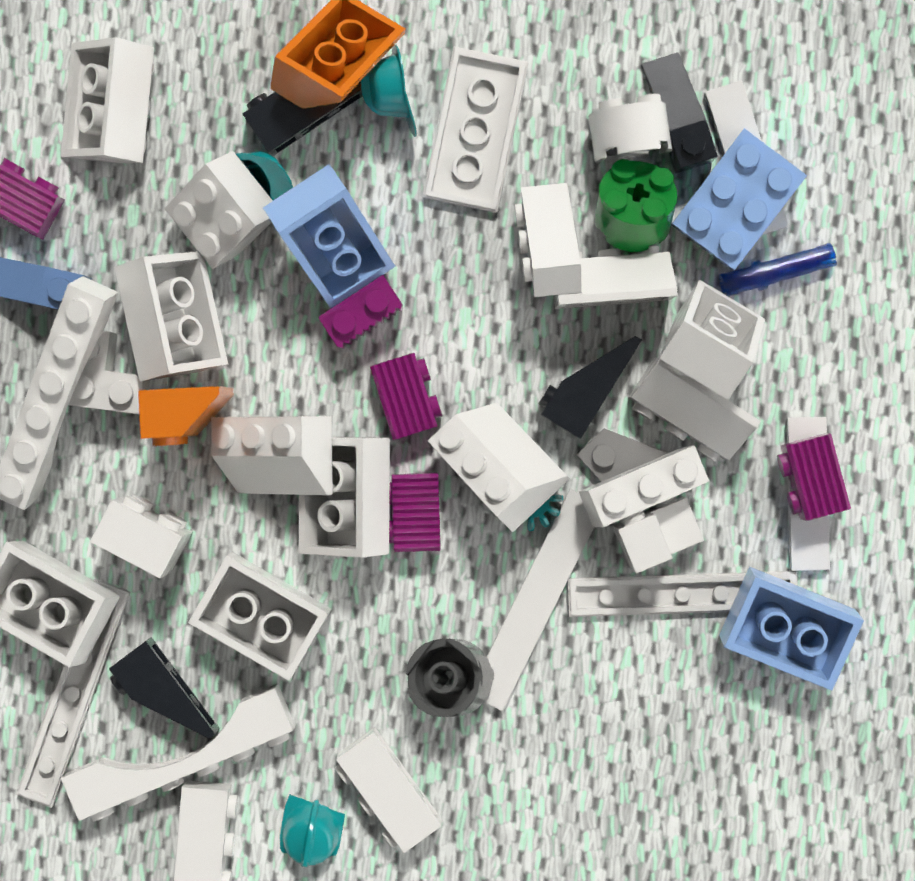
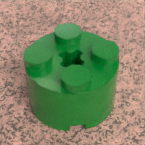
[595,159,677,252]

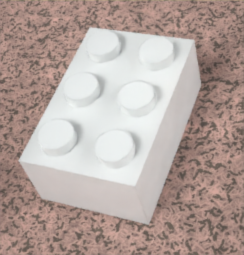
[114,251,228,382]
[659,280,765,400]
[299,437,390,558]
[0,541,120,667]
[188,552,331,681]

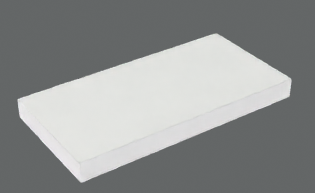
[422,46,529,213]

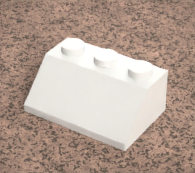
[61,37,154,164]
[554,246,678,309]
[628,358,761,462]
[428,403,570,532]
[211,416,332,495]

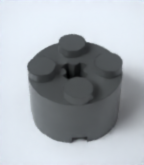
[406,638,494,717]

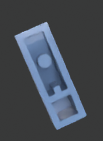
[0,257,92,310]

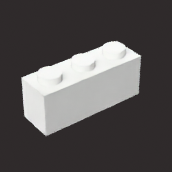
[515,183,582,297]
[579,445,710,527]
[335,727,442,853]
[174,780,238,881]

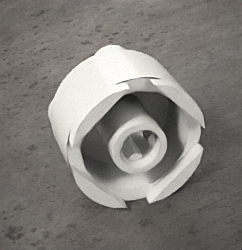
[588,94,672,164]

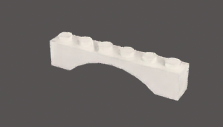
[0,276,119,510]
[61,684,296,822]

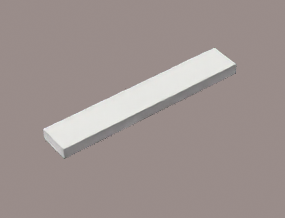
[485,489,594,711]
[567,571,797,617]
[16,579,131,808]

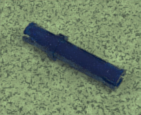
[719,242,837,297]

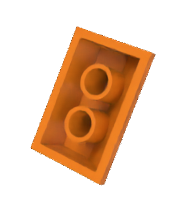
[270,0,406,109]
[138,386,234,446]

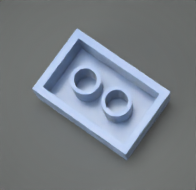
[671,128,807,271]
[263,164,396,308]
[719,566,864,691]

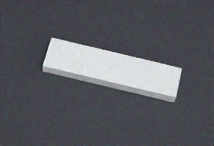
[704,80,789,236]
[786,417,830,571]

